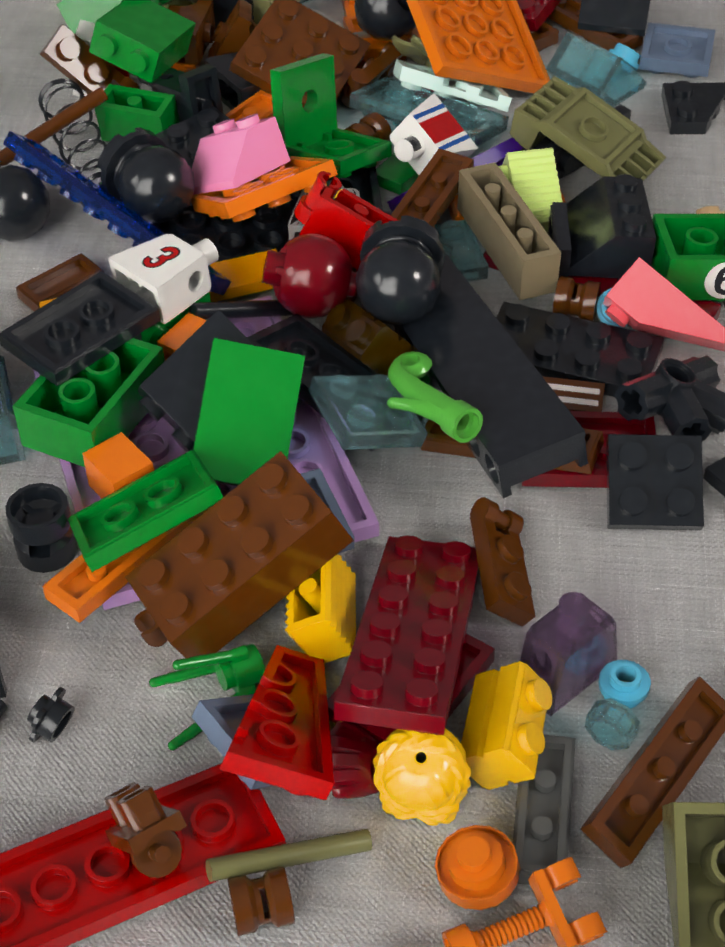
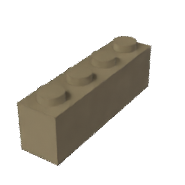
[457,162,561,300]

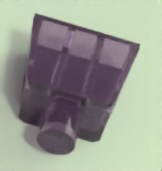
[520,592,617,716]

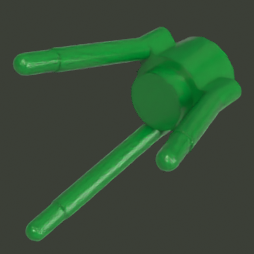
[149,644,265,751]

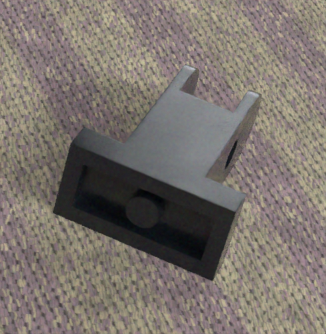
[138,64,224,122]

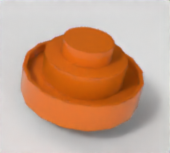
[435,825,520,910]

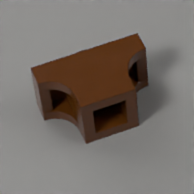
[168,0,216,65]
[208,0,257,58]

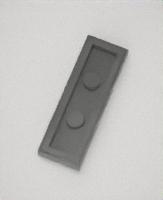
[513,734,576,889]

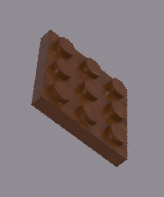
[229,0,371,107]

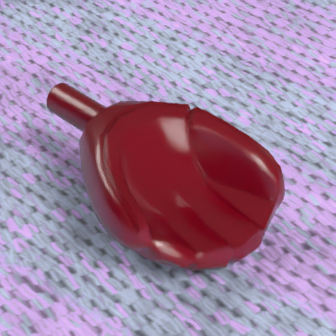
[330,721,379,799]

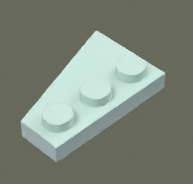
[393,59,512,112]

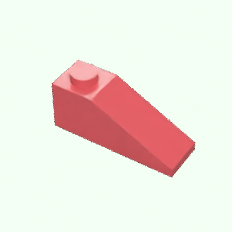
[603,257,725,352]

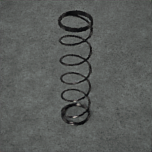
[38,78,123,215]

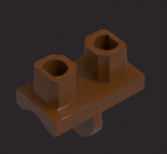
[104,782,187,878]

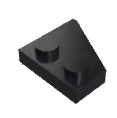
[661,81,725,134]

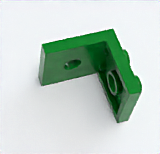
[270,53,392,178]

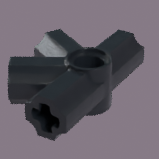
[615,355,725,441]

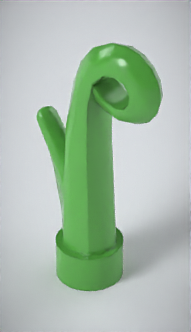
[387,351,483,443]

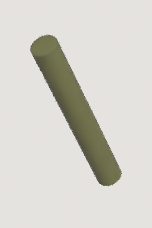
[205,829,372,882]

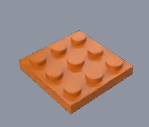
[191,156,338,222]

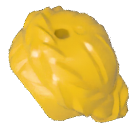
[373,728,471,826]

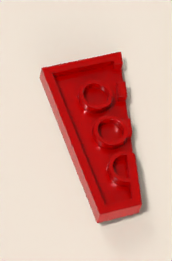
[219,645,334,801]

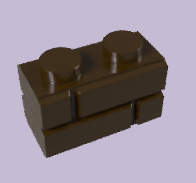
[322,298,415,381]

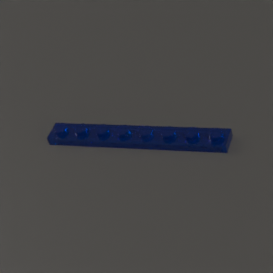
[3,131,232,296]

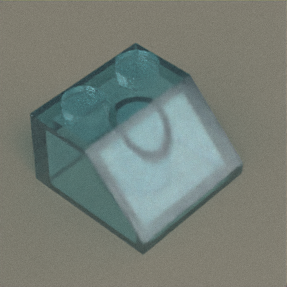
[545,32,647,107]

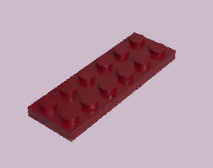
[334,535,479,736]

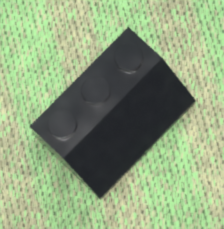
[566,174,656,279]

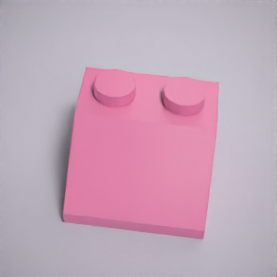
[192,114,291,195]

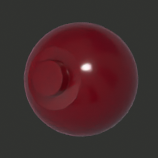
[262,234,357,318]

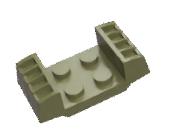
[510,76,666,181]

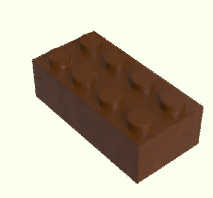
[125,451,354,658]

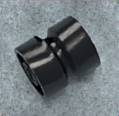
[5,483,78,573]

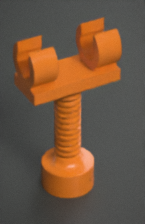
[442,857,607,947]

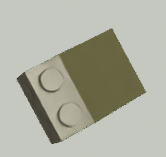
[662,802,725,947]

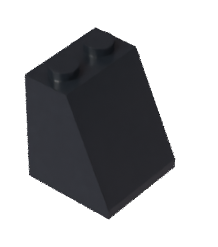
[137,310,253,452]

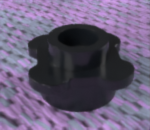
[27,687,75,743]

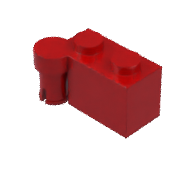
[294,171,399,272]

